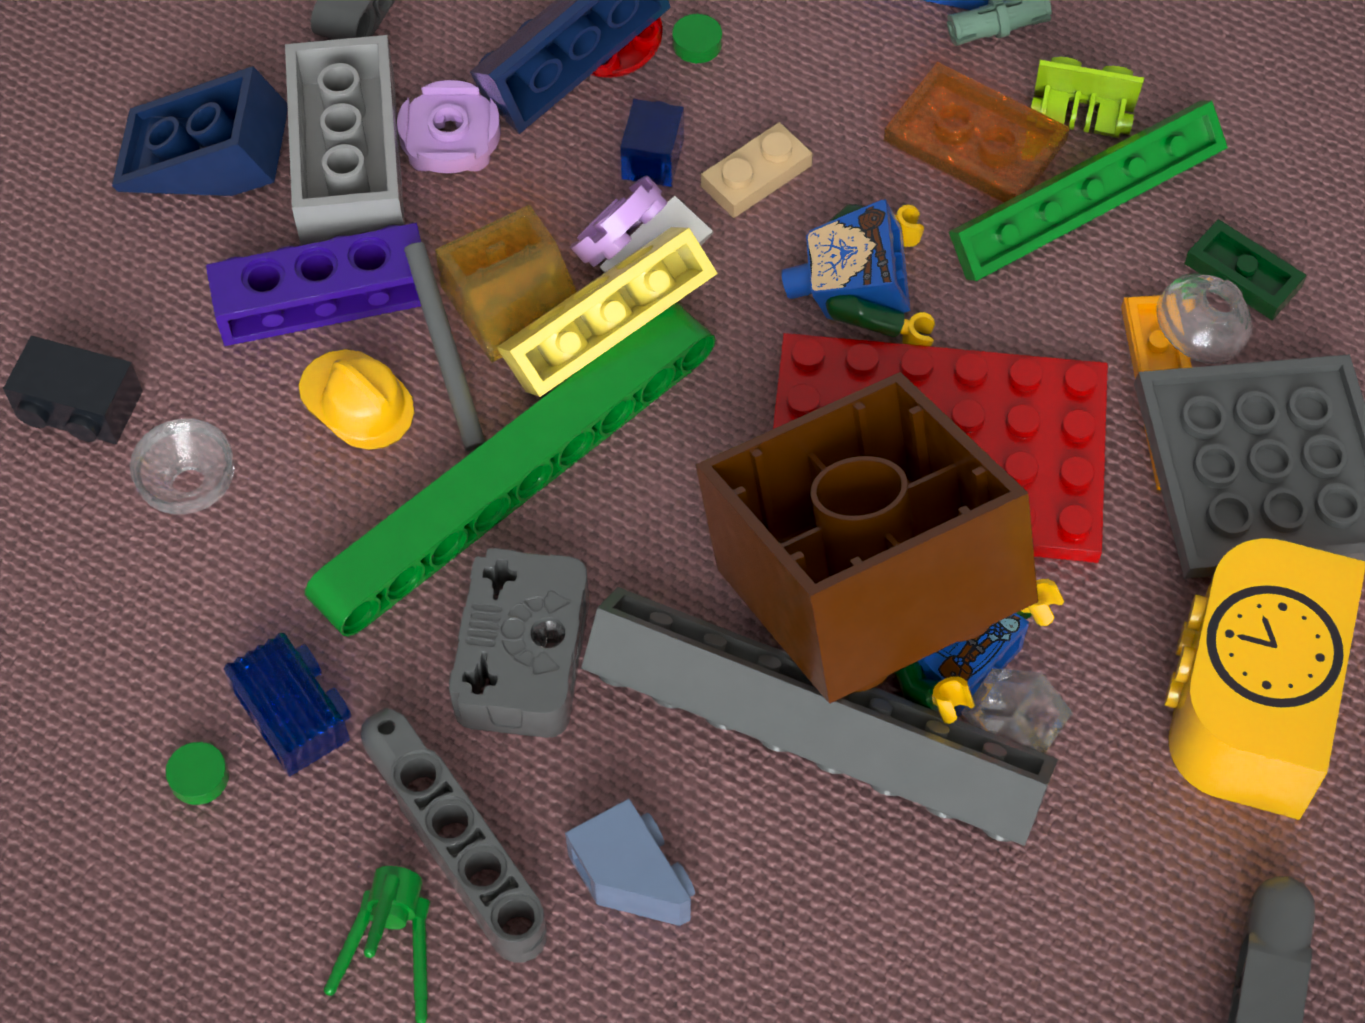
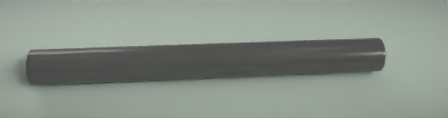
[404,242,485,451]

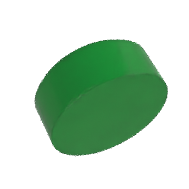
[672,14,722,64]
[166,742,229,805]

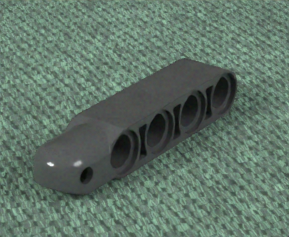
[361,708,547,963]
[1228,876,1316,1023]

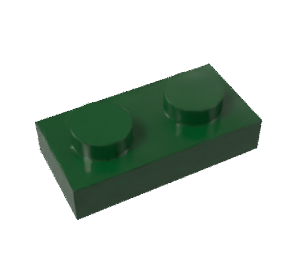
[1184,219,1307,321]

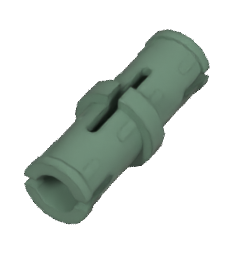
[947,0,1052,46]

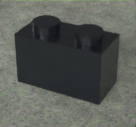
[3,335,143,445]

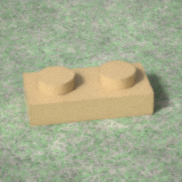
[701,122,813,218]

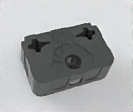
[449,548,589,738]

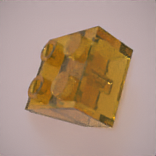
[435,204,577,363]

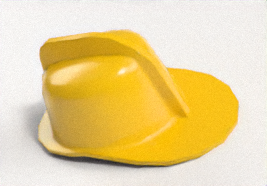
[298,349,414,450]

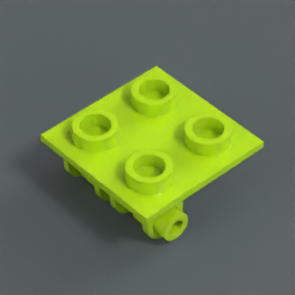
[1029,57,1144,138]

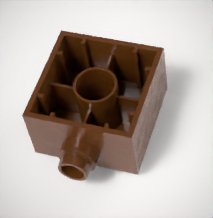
[695,372,1038,704]

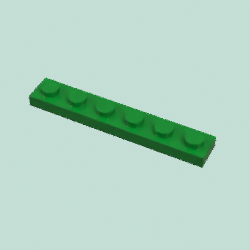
[948,100,1228,281]

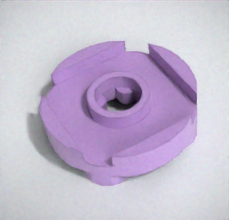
[397,80,501,173]
[570,175,668,267]

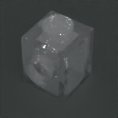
[962,668,1073,754]

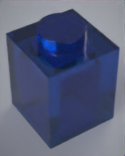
[620,99,684,187]

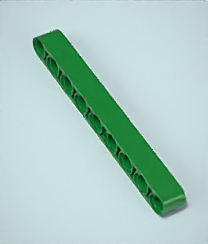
[305,302,716,637]

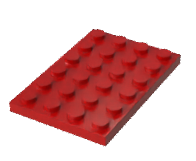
[773,333,1108,563]

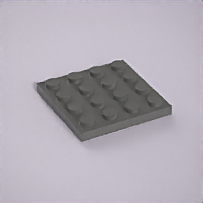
[1134,354,1365,579]

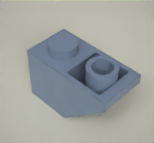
[565,798,695,926]

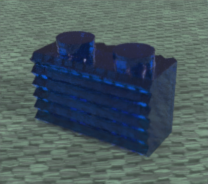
[223,633,352,777]

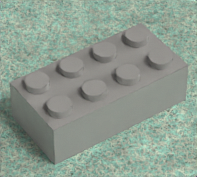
[285,35,405,245]

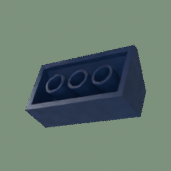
[470,0,671,134]

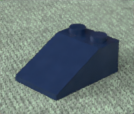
[112,66,288,196]

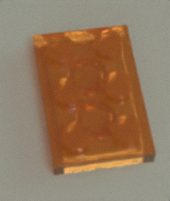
[883,62,1070,202]

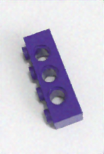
[206,222,421,347]

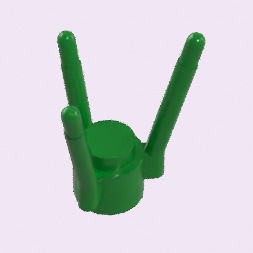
[324,866,430,1023]

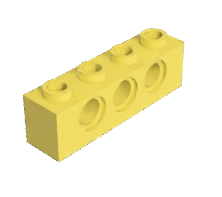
[496,227,718,397]

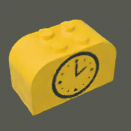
[1164,538,1365,820]

